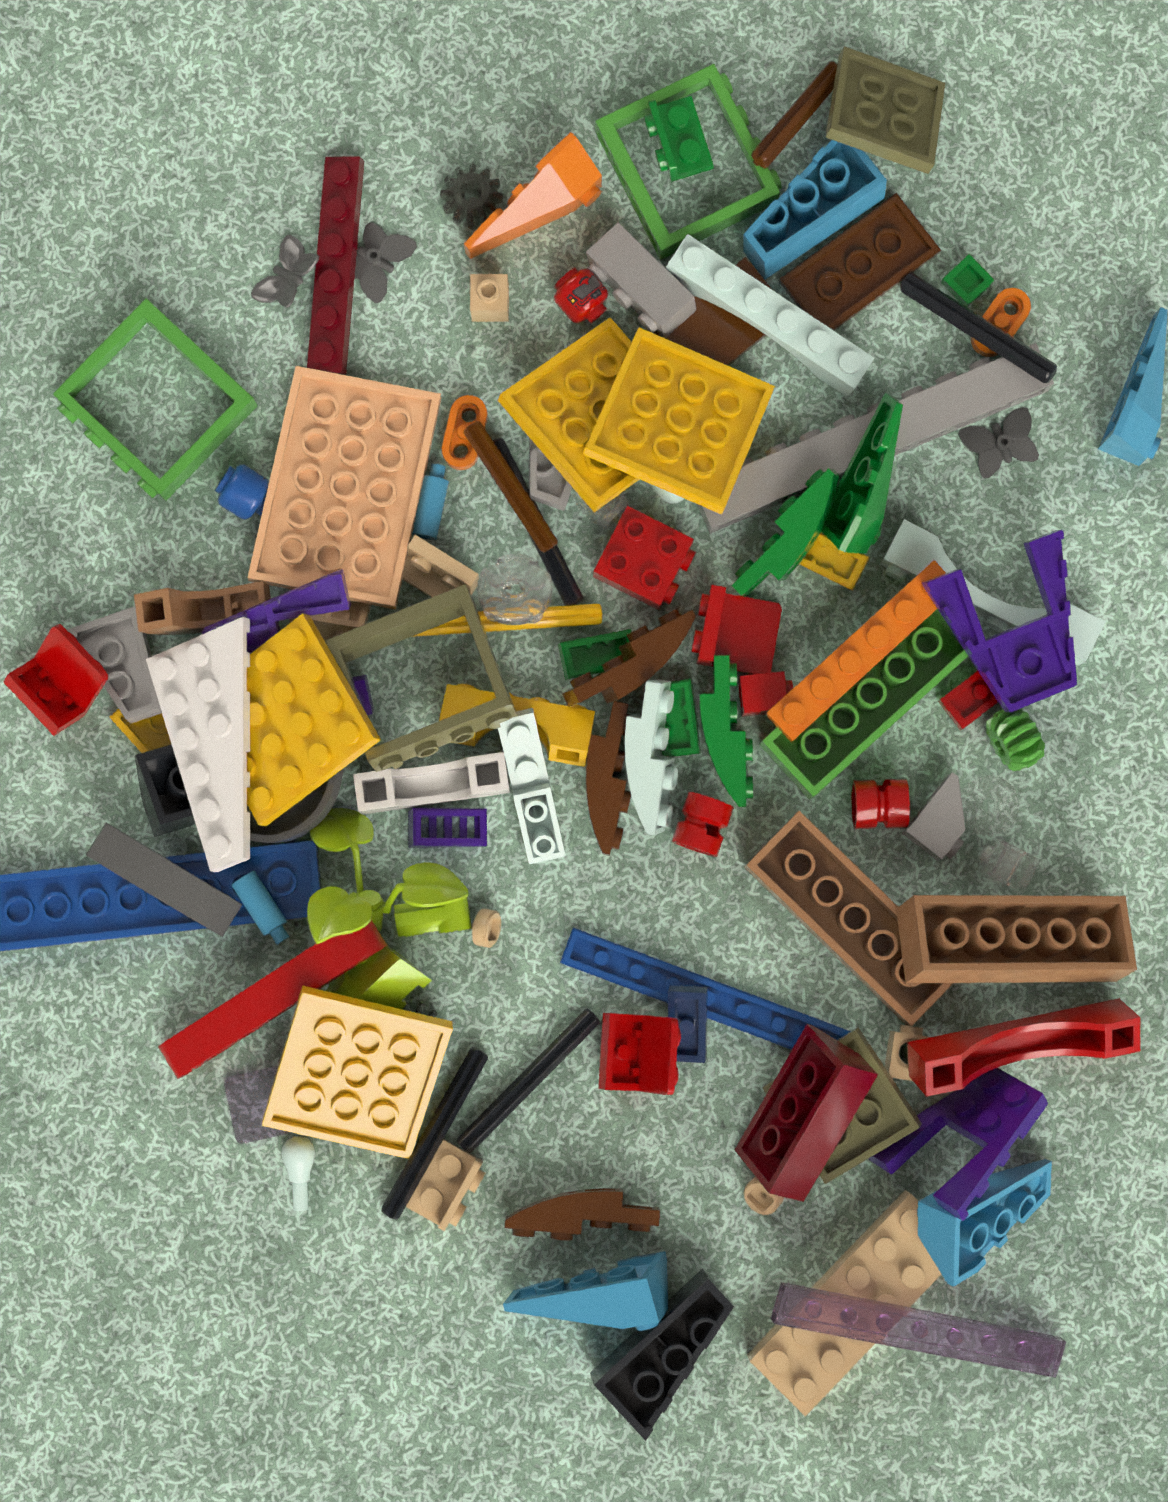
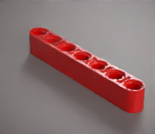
[158,919,387,1079]

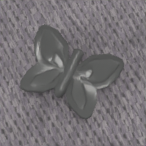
[355,222,417,303]
[251,235,319,308]
[958,407,1039,479]

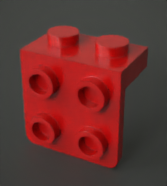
[691,585,782,674]
[3,624,108,736]
[598,1013,681,1095]

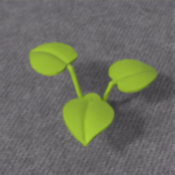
[307,808,469,944]

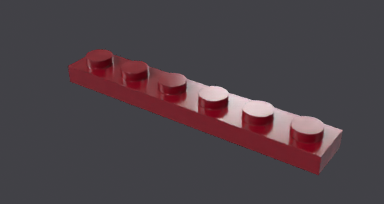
[307,156,365,375]

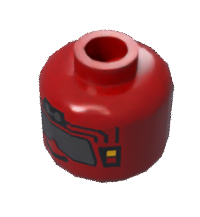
[554,267,608,323]

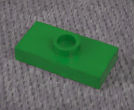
[557,629,632,681]
[662,678,701,757]

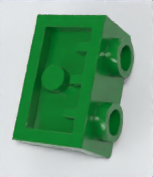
[644,95,714,182]

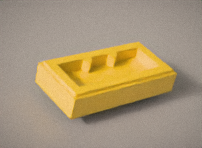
[799,533,870,591]

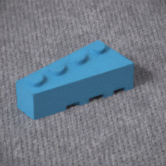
[743,140,887,280]

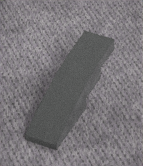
[86,822,243,937]

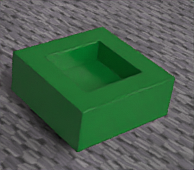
[941,254,995,308]

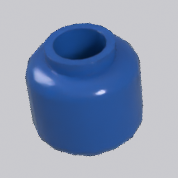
[215,464,269,520]

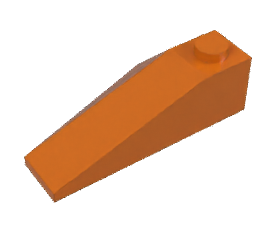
[464,132,602,259]

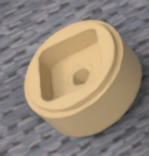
[472,908,501,948]
[744,1177,784,1215]

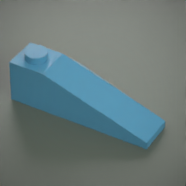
[1098,307,1168,466]
[917,1159,1052,1287]
[503,1251,668,1331]

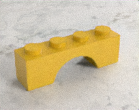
[439,683,595,767]

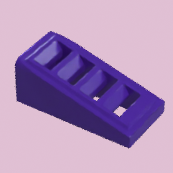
[408,808,487,848]

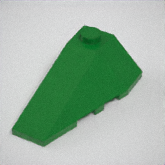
[822,393,903,554]

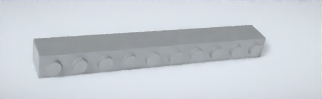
[697,343,1054,534]

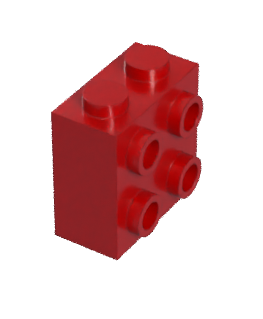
[593,505,697,610]

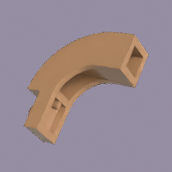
[134,581,271,635]

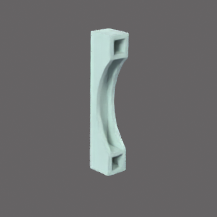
[666,234,875,397]
[880,519,1106,666]

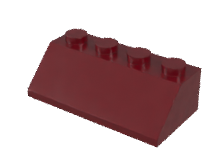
[734,1024,878,1202]

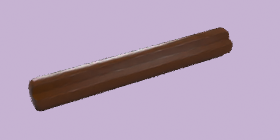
[751,61,837,169]
[464,421,558,553]

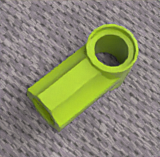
[394,897,472,937]

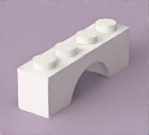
[353,752,511,815]

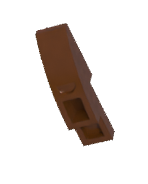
[562,609,696,707]
[586,701,632,856]
[504,1188,660,1241]

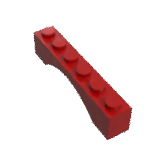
[907,998,1141,1097]

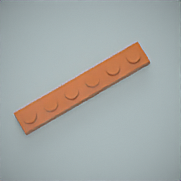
[766,560,946,742]

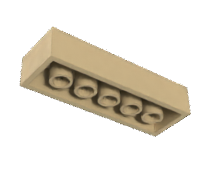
[747,1190,941,1417]

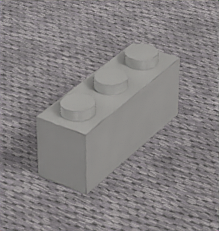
[586,222,696,339]

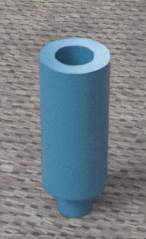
[412,464,449,540]
[231,871,290,945]

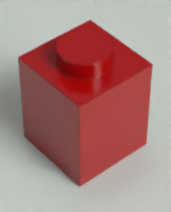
[737,671,793,717]

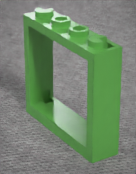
[595,64,782,260]
[53,298,258,501]

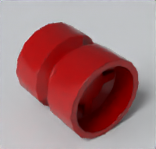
[851,779,910,829]
[671,792,734,857]

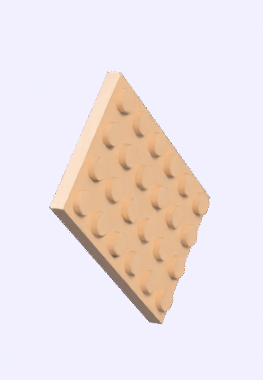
[247,366,442,610]

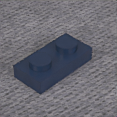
[668,985,708,1063]

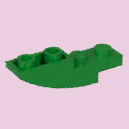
[731,468,839,596]
[699,656,753,807]

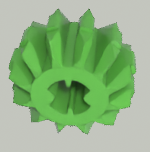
[986,708,1045,771]

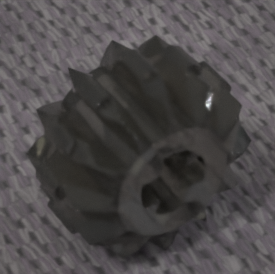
[440,163,503,229]

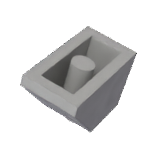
[902,772,965,861]

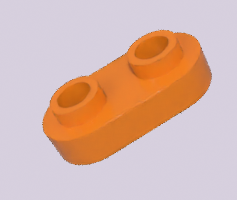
[971,288,1031,357]
[442,395,488,470]

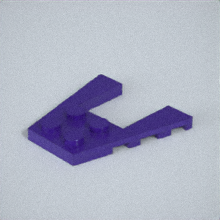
[922,529,1077,713]
[202,569,374,715]
[868,1068,1048,1221]

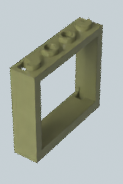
[325,584,518,772]

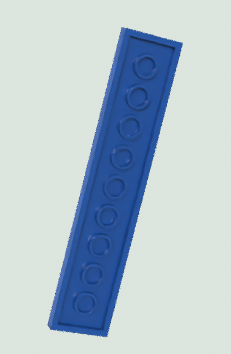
[0,841,322,952]

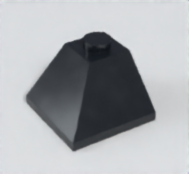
[135,745,196,837]

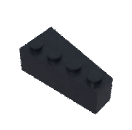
[590,1268,734,1441]

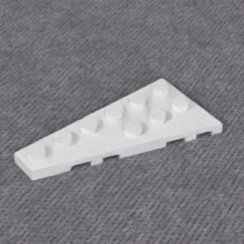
[146,617,250,872]

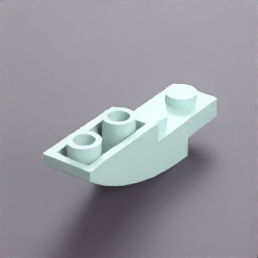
[625,679,678,836]
[498,708,566,864]

